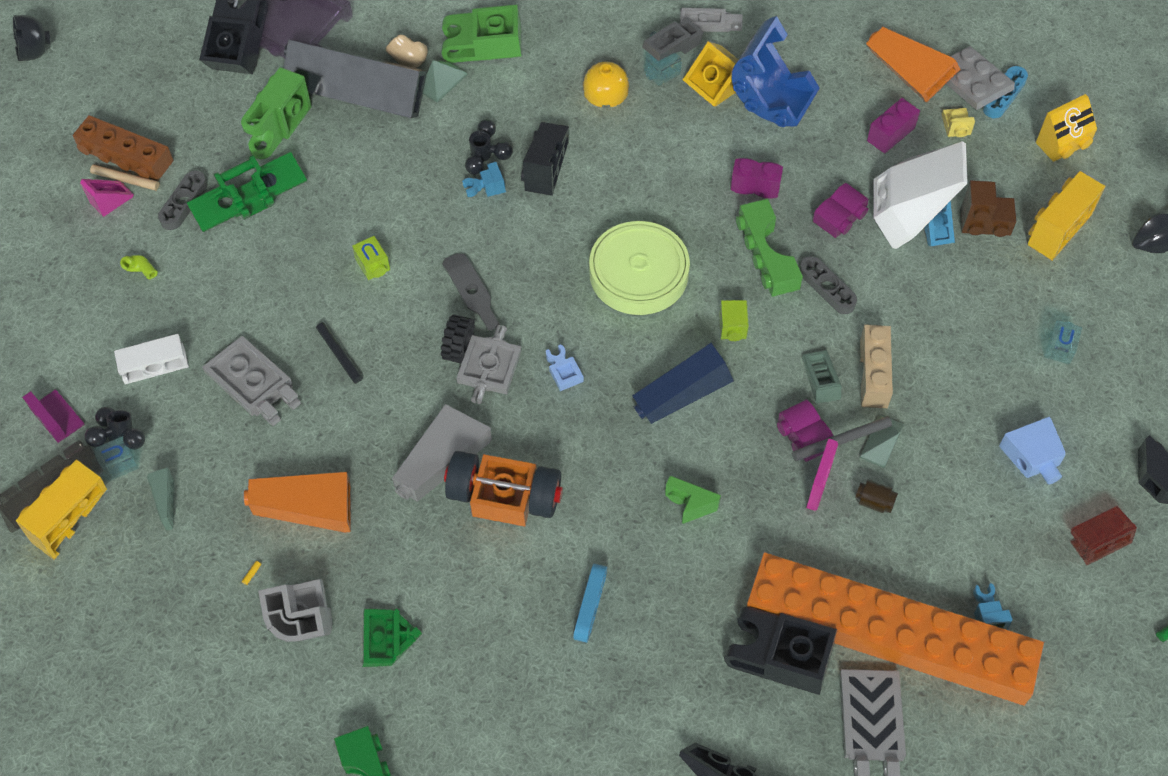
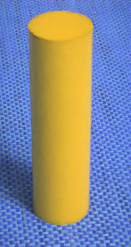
[242,561,262,585]

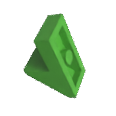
[665,476,721,524]

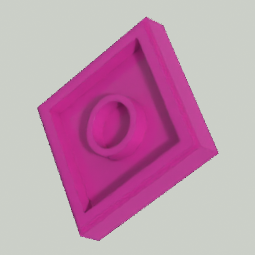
[806,438,838,511]

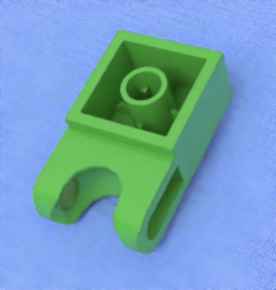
[442,5,521,63]
[241,67,312,159]

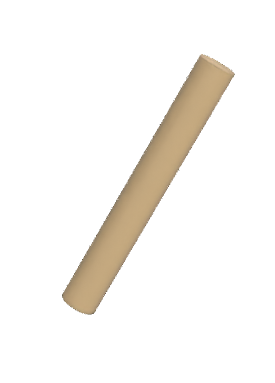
[90,164,160,191]

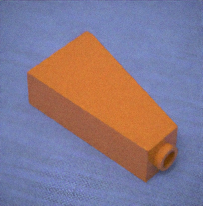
[866,27,961,102]
[244,472,351,533]

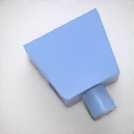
[999,417,1065,485]

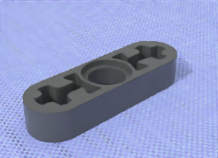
[158,171,208,230]
[800,256,857,314]

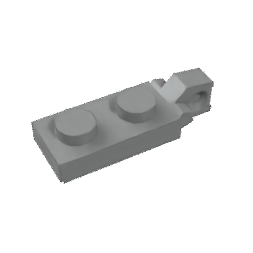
[680,8,743,32]

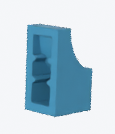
[924,201,955,246]

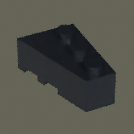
[521,122,569,196]

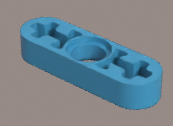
[983,66,1028,118]
[573,564,608,643]

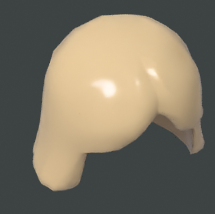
[386,34,428,68]

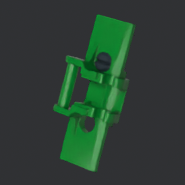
[187,152,307,232]

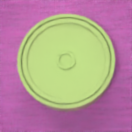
[589,221,690,315]

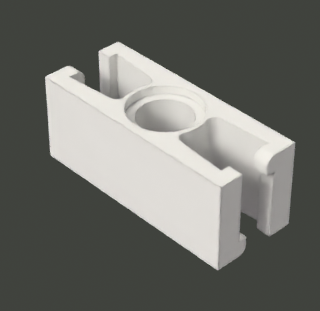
[114,334,189,384]

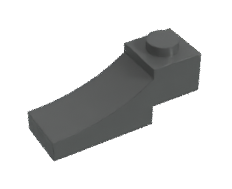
[642,18,704,61]

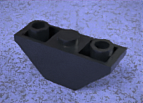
[1138,435,1168,504]

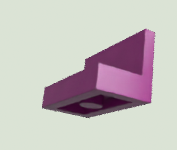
[22,389,85,443]

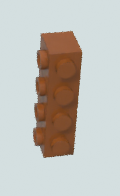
[73,115,174,181]

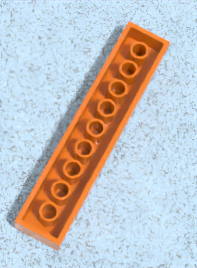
[747,552,1044,706]

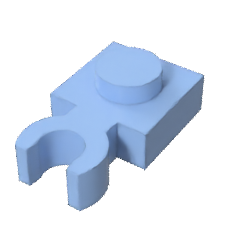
[546,344,584,391]

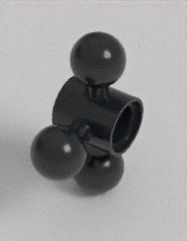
[465,119,513,175]
[85,407,145,450]

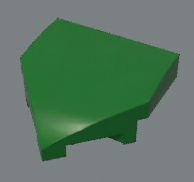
[362,608,422,667]

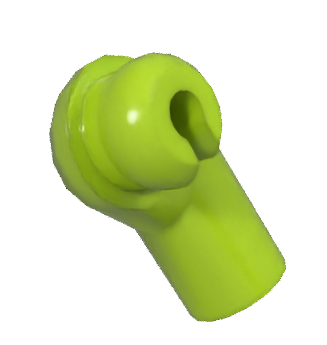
[120,255,158,280]

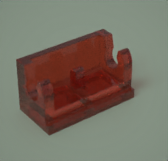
[1070,506,1137,565]

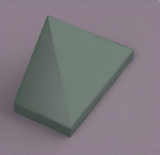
[423,60,467,102]
[860,415,904,468]

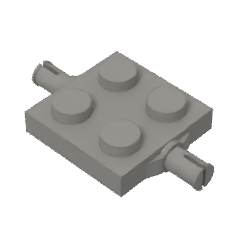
[457,325,522,404]

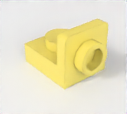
[942,108,975,137]

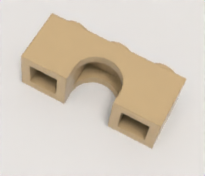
[860,325,893,408]

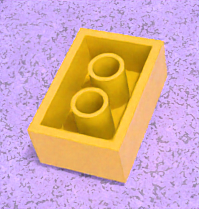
[1027,171,1106,261]

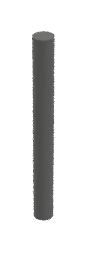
[792,416,892,461]

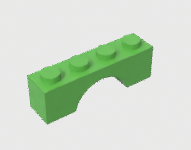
[736,199,803,297]

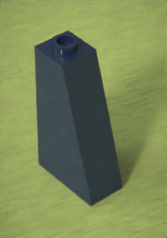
[632,343,734,424]

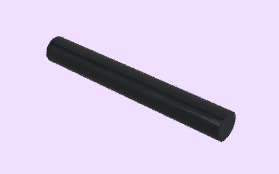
[316,322,363,384]

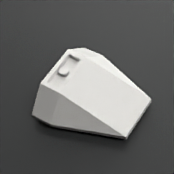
[874,142,967,249]

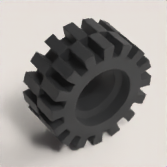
[441,314,475,364]

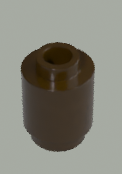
[855,479,898,513]

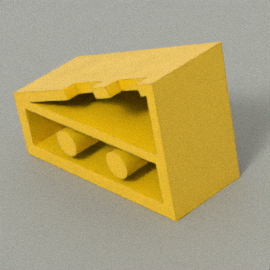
[15,459,107,560]

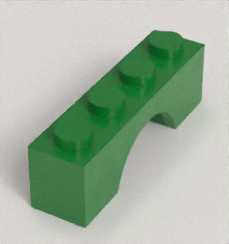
[334,726,391,776]

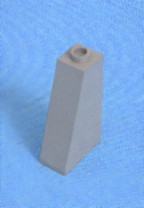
[392,404,492,502]

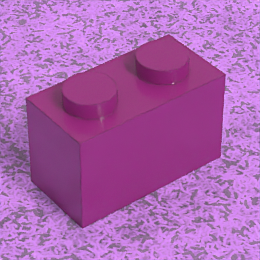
[867,98,920,154]

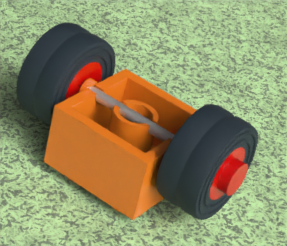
[444,451,563,527]

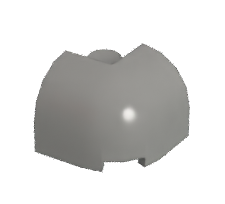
[258,579,332,642]

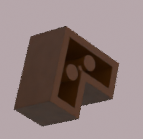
[960,180,1016,237]

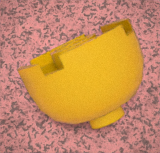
[583,61,629,107]

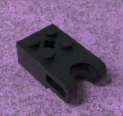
[199,0,268,75]
[724,607,837,695]

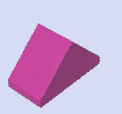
[80,179,134,217]

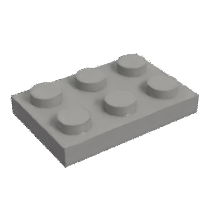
[946,46,1015,110]

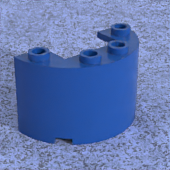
[732,16,820,127]

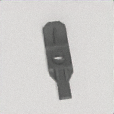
[442,253,500,331]

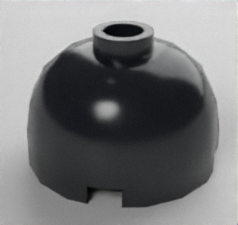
[13,15,50,61]

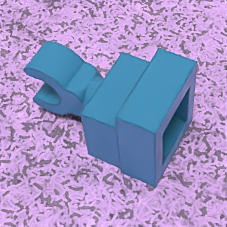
[462,162,506,197]
[973,583,1012,630]

